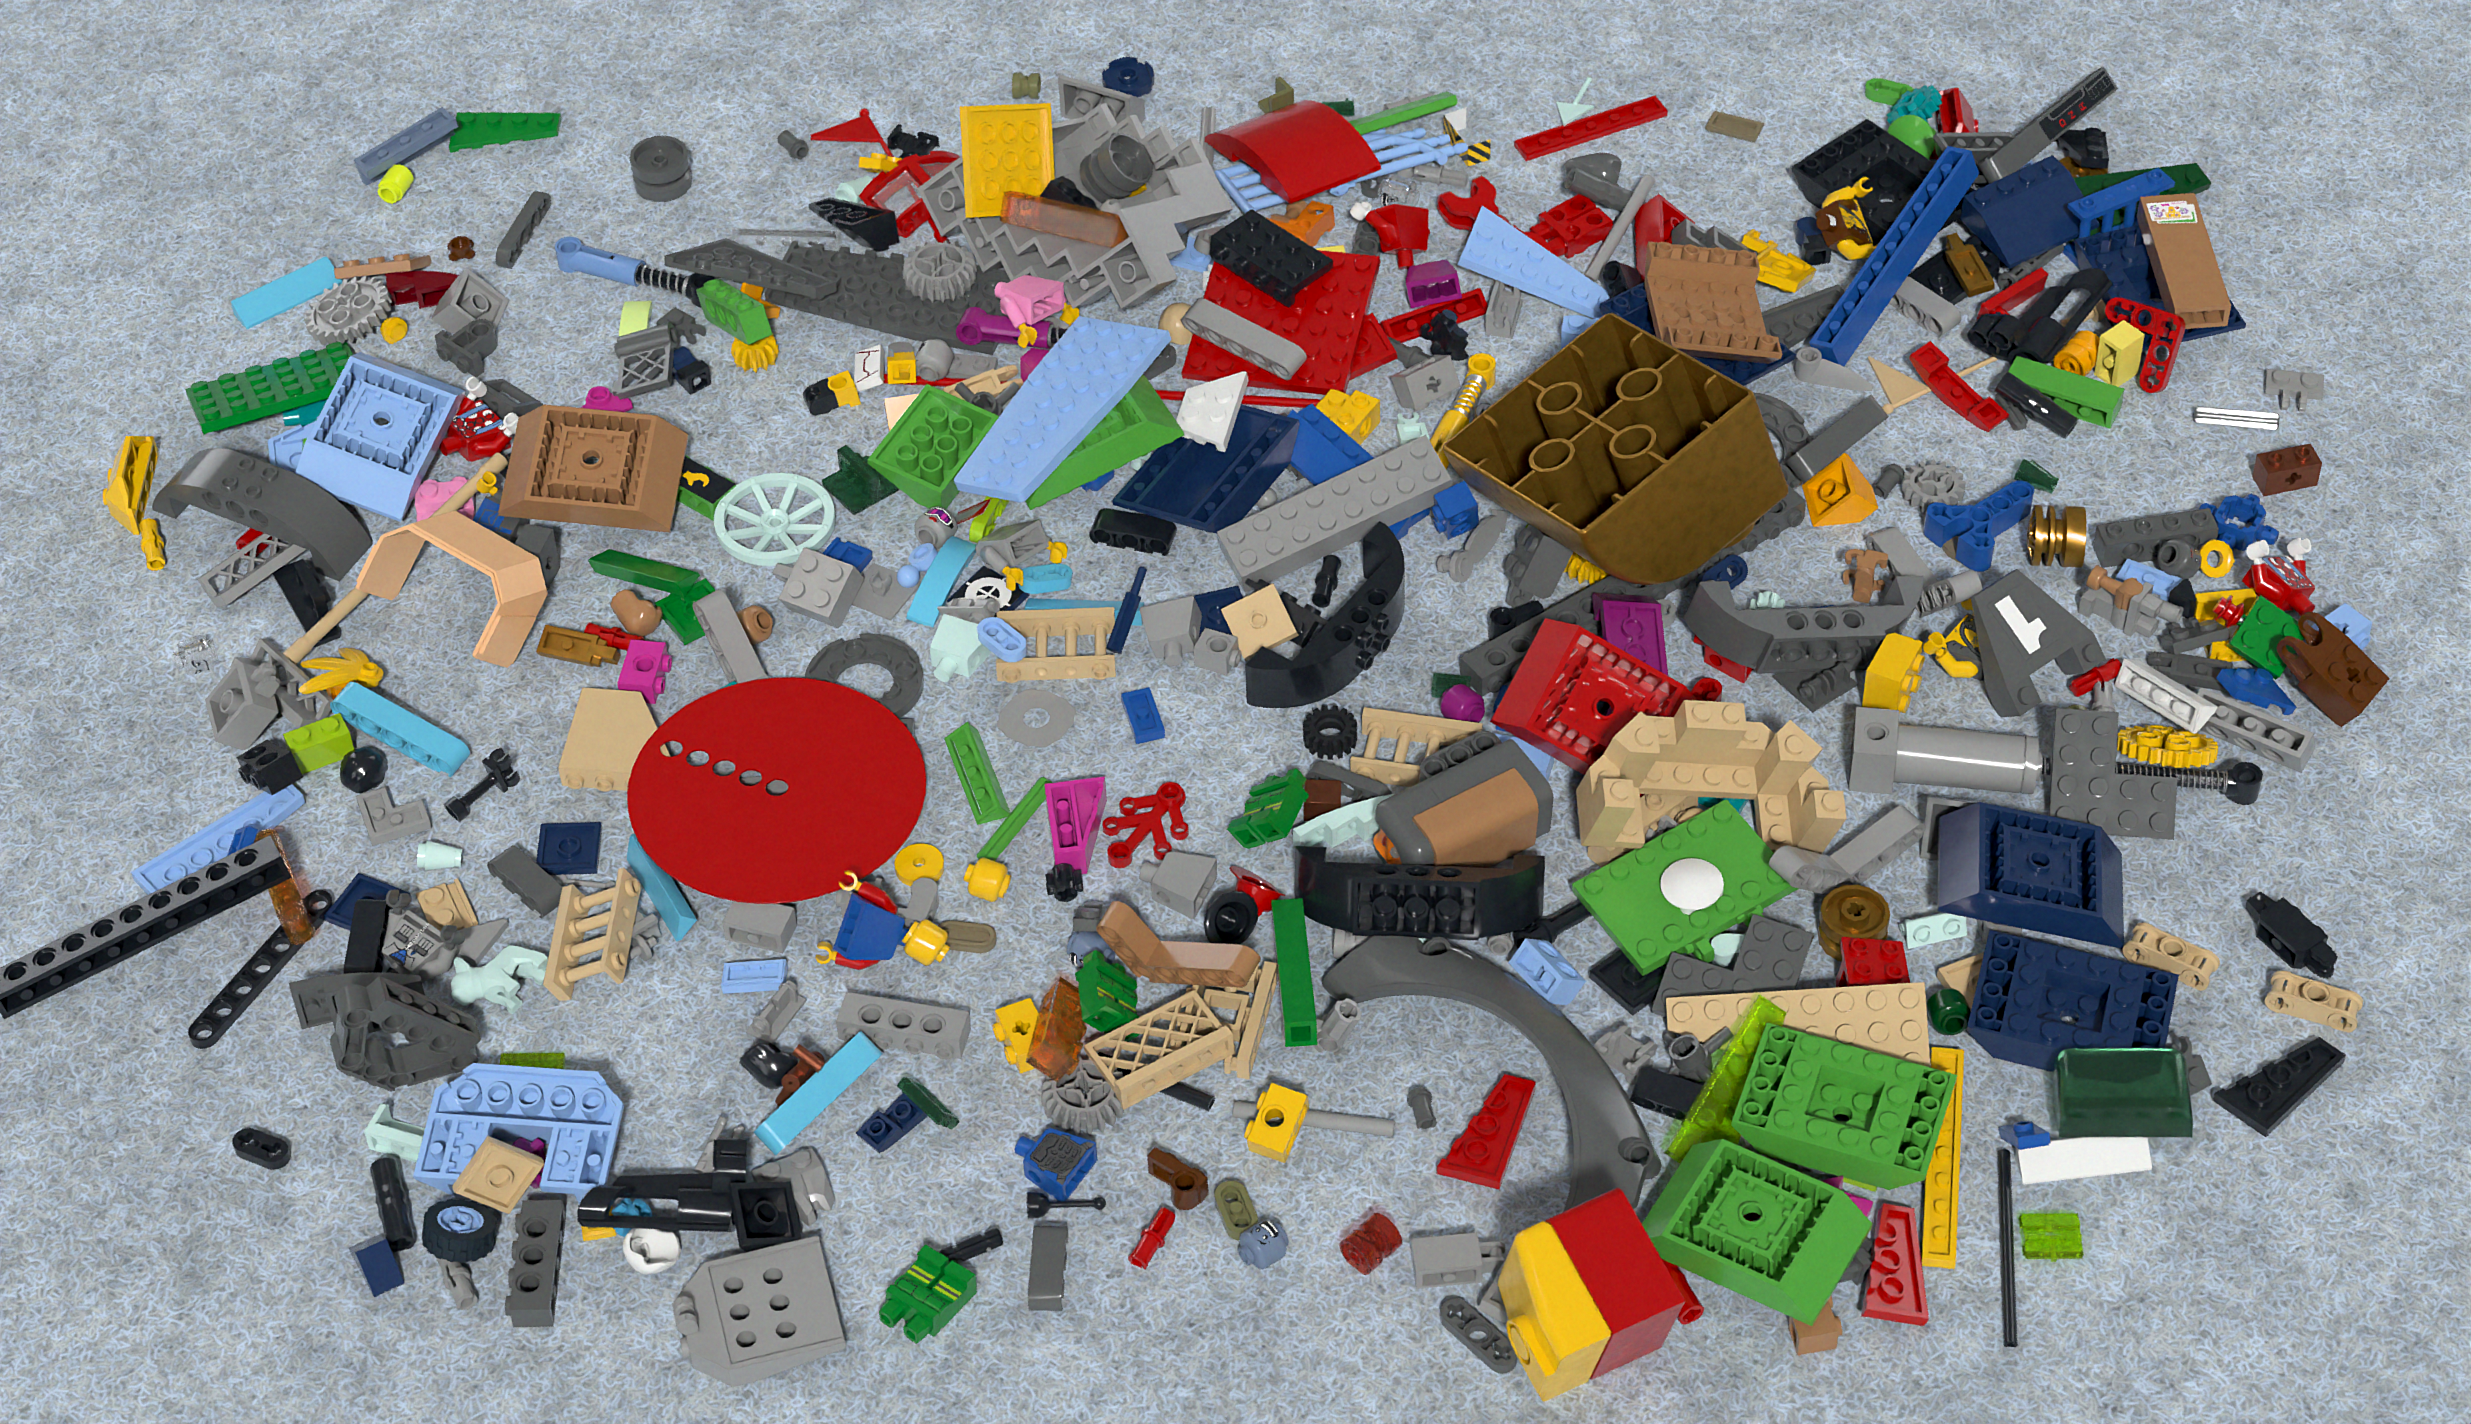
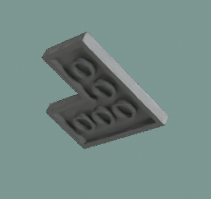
[2049,708,2178,840]
[1652,914,1814,1018]

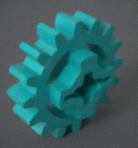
[1887,85,1942,125]

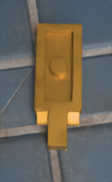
[1945,232,1995,298]
[536,625,621,667]

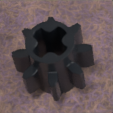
[1045,863,1083,902]

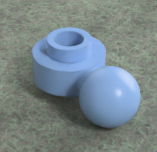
[897,543,938,588]

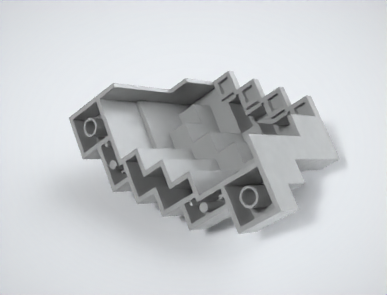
[917,103,1233,309]

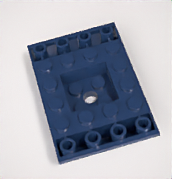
[2074,225,2246,351]
[1937,802,2124,949]
[1966,930,2179,1088]

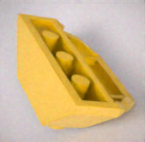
[103,436,159,535]

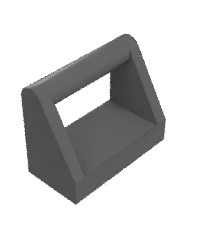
[475,379,543,421]

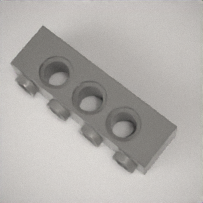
[2197,687,2315,773]
[836,992,971,1060]

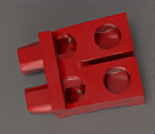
[1530,194,1613,259]

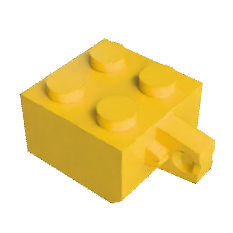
[1862,633,1925,713]

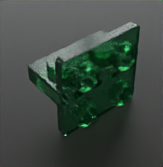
[822,445,899,515]

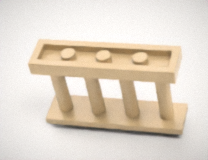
[996,607,1116,683]
[1350,707,1483,787]
[543,867,641,1001]

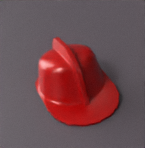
[1229,866,1286,917]

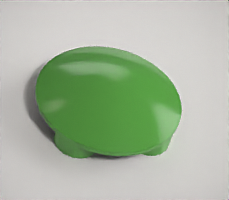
[1887,115,1936,159]

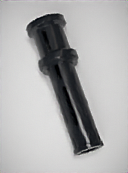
[1514,901,1592,949]

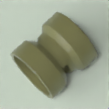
[1012,72,1041,99]

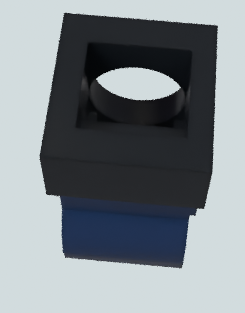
[1795,217,1831,266]
[672,346,711,395]

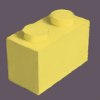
[2094,320,2145,387]

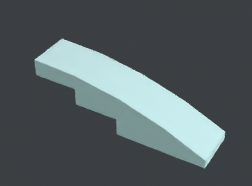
[1293,794,1395,849]

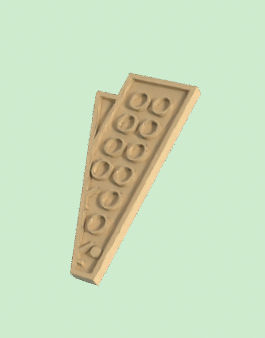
[1666,982,1931,1068]

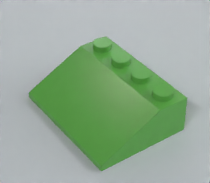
[867,384,999,509]

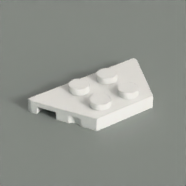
[1176,371,1249,452]

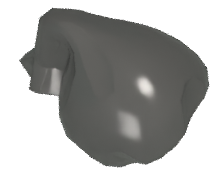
[1564,153,1622,185]

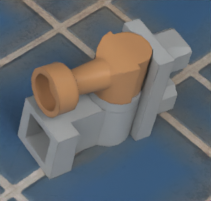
[2078,565,2164,638]

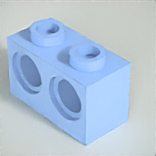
[1509,938,1586,1005]

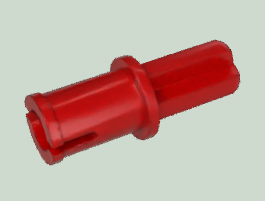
[2069,658,2122,697]
[1128,1207,1176,1270]

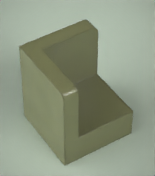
[1258,76,1294,114]

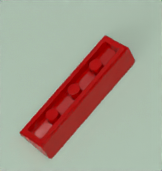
[1380,288,1488,343]

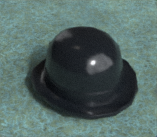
[1204,891,1258,944]

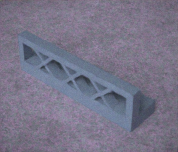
[354,107,458,186]

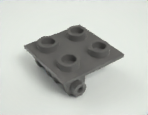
[1773,661,1858,713]

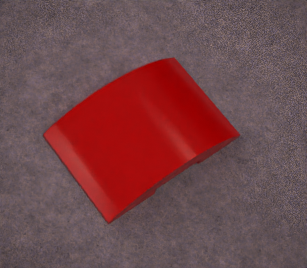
[1204,100,1381,204]

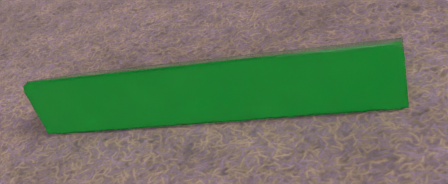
[588,549,700,597]

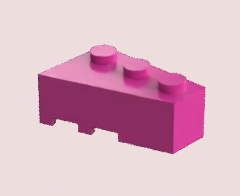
[1044,777,1107,874]

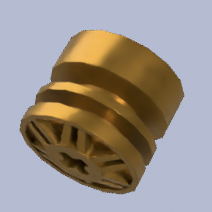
[2027,505,2086,568]

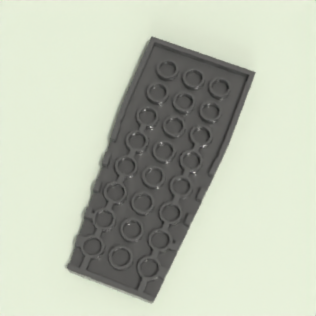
[765,241,1011,355]

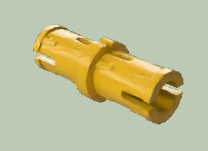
[139,518,166,571]

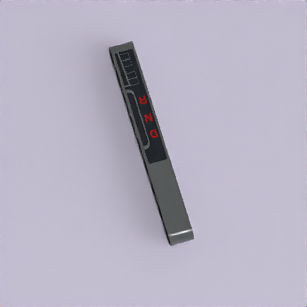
[1977,66,2118,184]

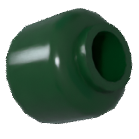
[1926,988,1971,1036]

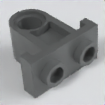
[435,319,497,378]

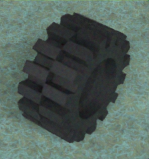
[1303,705,1357,760]

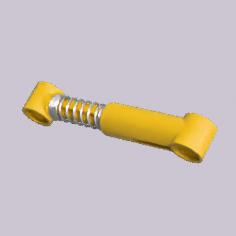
[1430,353,1496,470]

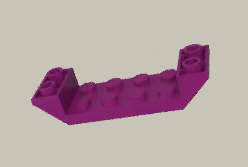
[1592,593,1668,716]

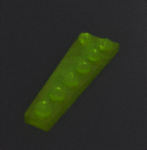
[1664,995,1787,1164]

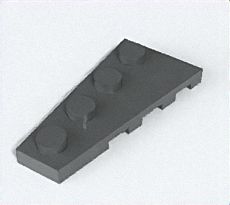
[1761,284,1845,349]

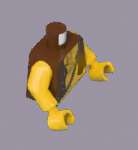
[1815,177,1880,260]

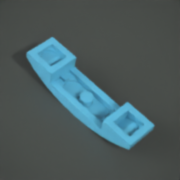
[906,536,976,627]

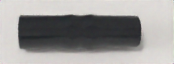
[1995,372,2079,439]
[370,1158,415,1252]

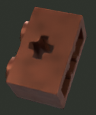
[2252,443,2322,497]

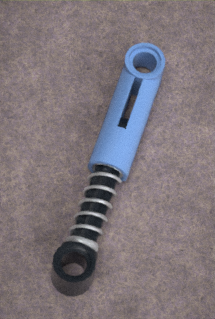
[555,236,715,307]

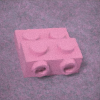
[415,476,475,522]

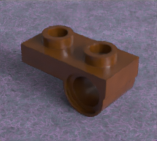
[1147,1147,1209,1210]

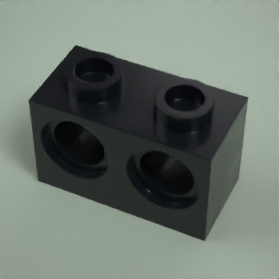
[236,740,303,795]

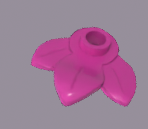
[581,386,633,412]

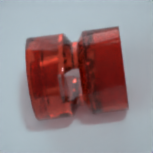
[1339,1213,1403,1275]

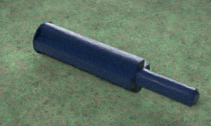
[1106,567,1147,654]

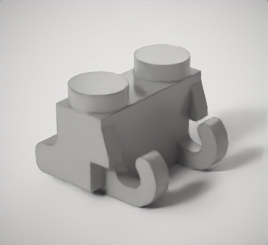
[1594,1025,1658,1085]

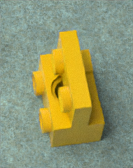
[1316,389,1380,445]

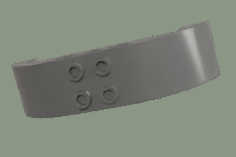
[152,448,373,582]

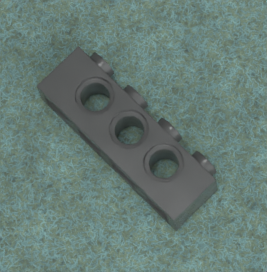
[2093,508,2219,568]
[505,1200,566,1327]

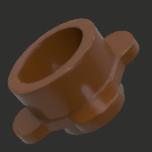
[447,236,475,261]

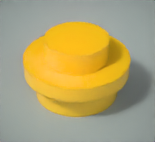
[380,317,408,344]

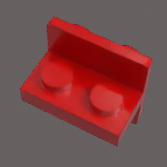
[1835,937,1910,987]

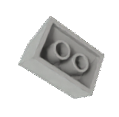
[1058,75,1145,124]

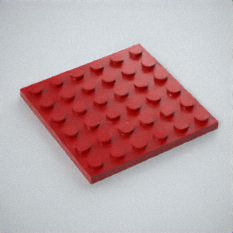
[1182,250,1381,395]

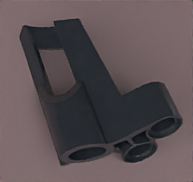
[1967,268,2113,366]

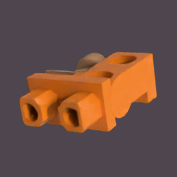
[1267,199,1335,247]

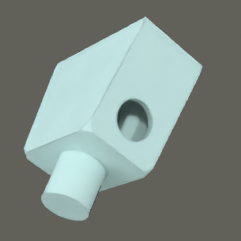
[930,614,992,682]

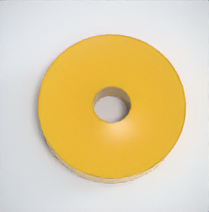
[894,843,944,886]

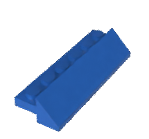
[1287,403,1431,540]

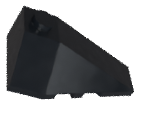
[808,197,899,252]

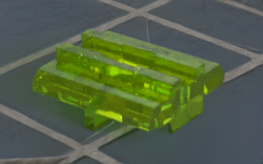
[2018,1213,2084,1262]

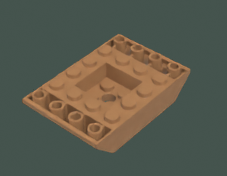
[498,404,688,533]

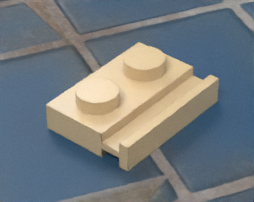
[415,878,478,931]

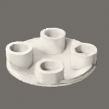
[1660,858,1724,915]

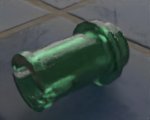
[1322,98,1355,117]

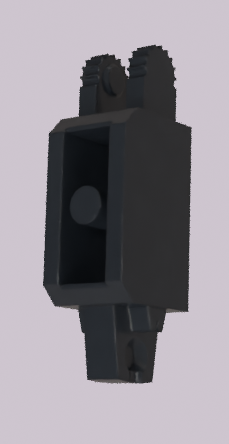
[2245,891,2338,979]

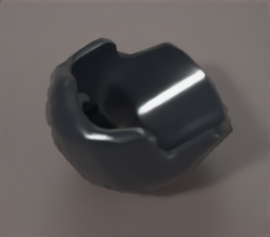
[340,747,388,793]

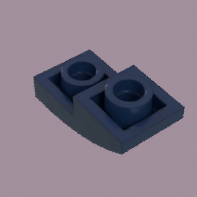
[856,1092,929,1153]

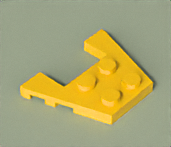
[1725,229,1817,293]

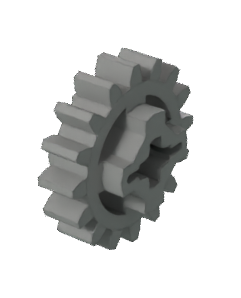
[1902,460,1966,512]

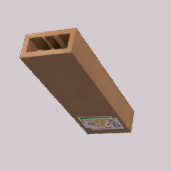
[2137,193,2231,330]

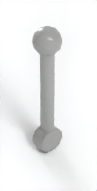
[555,874,616,889]

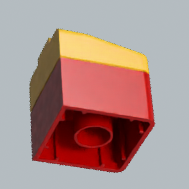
[1497,1187,1685,1402]

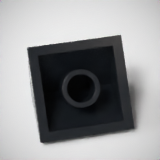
[728,1181,802,1252]

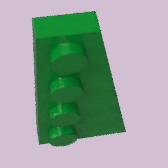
[449,112,562,153]

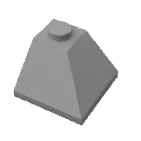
[431,268,509,334]

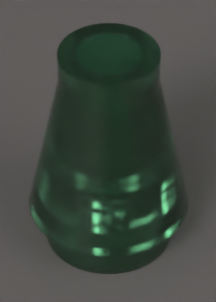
[2014,459,2059,494]

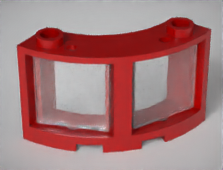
[859,151,960,238]

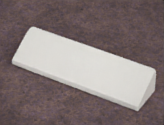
[2114,658,2218,734]
[2015,1130,2152,1184]

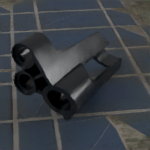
[577,1138,747,1232]

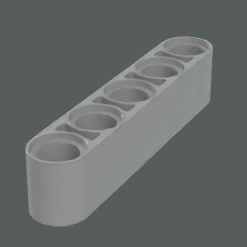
[1181,298,1307,380]

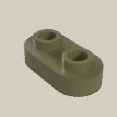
[1214,1181,1258,1241]

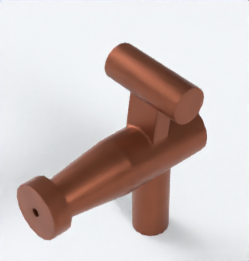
[775,1044,825,1106]

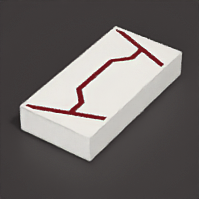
[854,344,884,392]

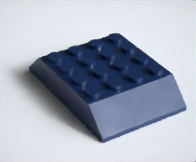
[1112,404,1300,533]

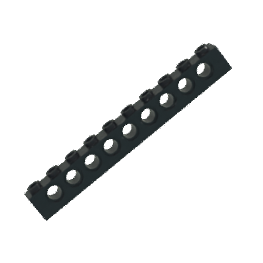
[0,835,292,1019]

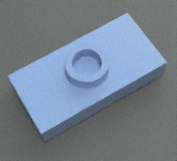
[721,959,788,994]

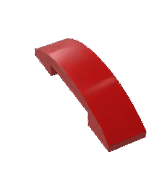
[1909,341,2009,432]

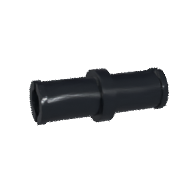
[1312,555,1342,608]

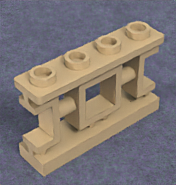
[1170,961,1278,1080]

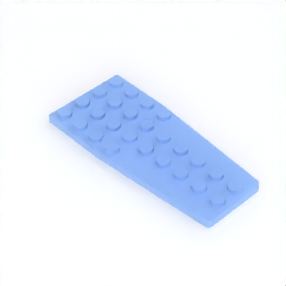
[954,316,1171,502]

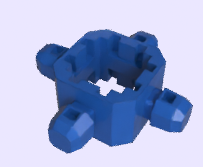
[2199,493,2279,551]

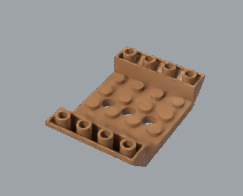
[1644,242,1782,364]

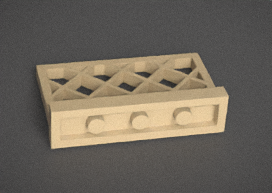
[1084,990,1235,1110]

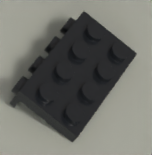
[1210,209,1333,307]

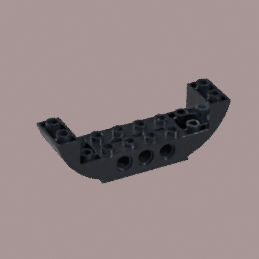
[1294,846,1545,941]

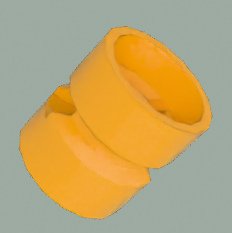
[2053,330,2100,377]

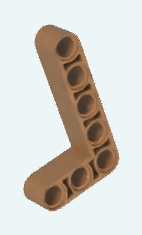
[1096,901,1261,988]

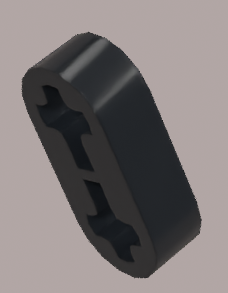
[232,1128,291,1170]

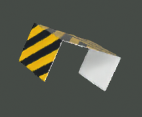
[1444,108,1491,167]

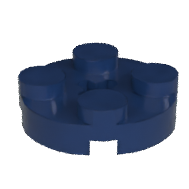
[1102,57,1155,97]

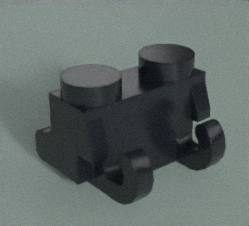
[1420,309,1469,361]

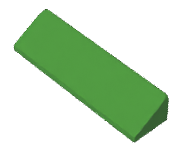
[944,722,1011,825]

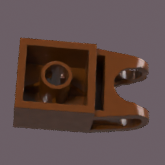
[2277,612,2390,727]

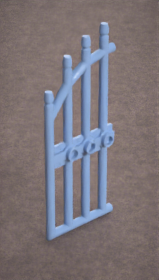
[1214,128,1468,214]

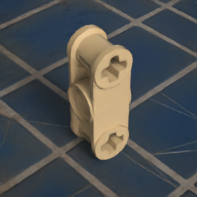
[2122,923,2220,991]
[2265,971,2363,1033]

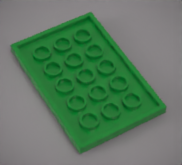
[185,342,353,435]

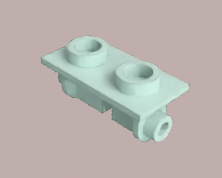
[1899,913,1967,949]

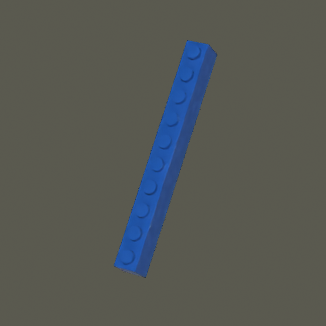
[1809,146,1979,367]

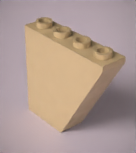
[558,687,671,792]

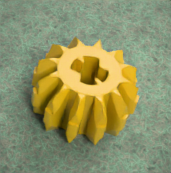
[731,333,779,373]

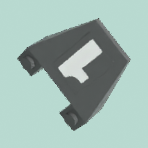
[1971,569,2106,717]

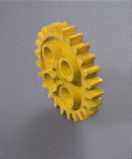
[2117,725,2218,768]

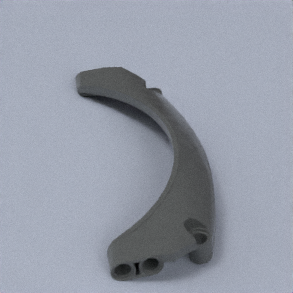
[1322,936,1662,1212]

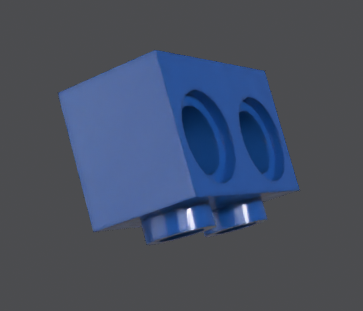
[1431,481,1479,540]

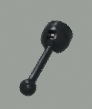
[1027,1192,1106,1219]

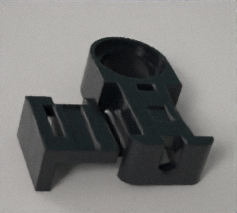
[887,124,939,159]

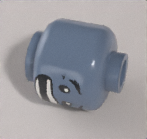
[1066,931,1115,969]
[1238,1220,1289,1269]

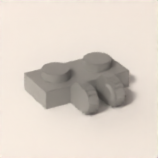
[2265,369,2324,412]

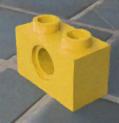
[1244,1083,1310,1163]

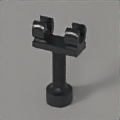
[444,748,520,822]

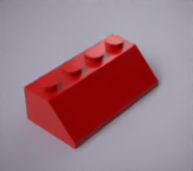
[1635,194,1695,282]

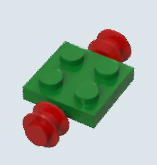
[2212,595,2304,680]

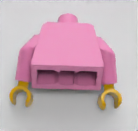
[995,275,1080,348]

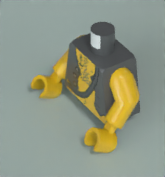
[1923,599,1984,681]

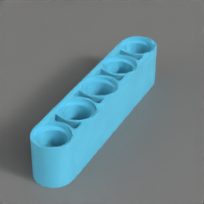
[330,682,470,777]
[753,1031,883,1156]

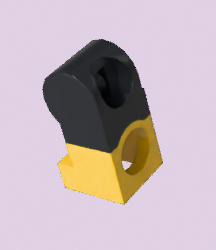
[803,370,861,416]

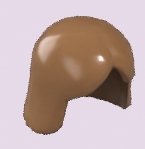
[610,589,663,636]

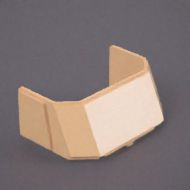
[356,511,548,668]

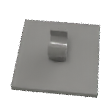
[852,563,921,621]

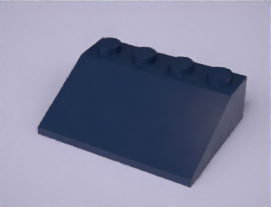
[1960,155,2099,269]

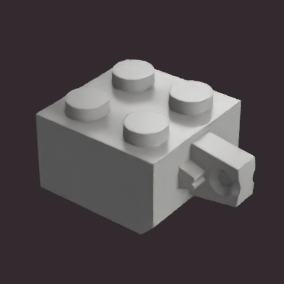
[772,547,864,628]

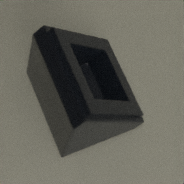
[2168,579,2196,618]

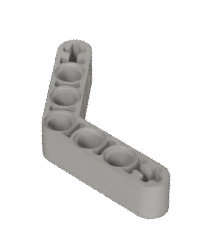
[1866,527,1982,618]
[692,589,769,684]
[1769,805,1926,895]

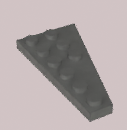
[665,238,836,299]

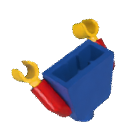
[815,870,909,970]

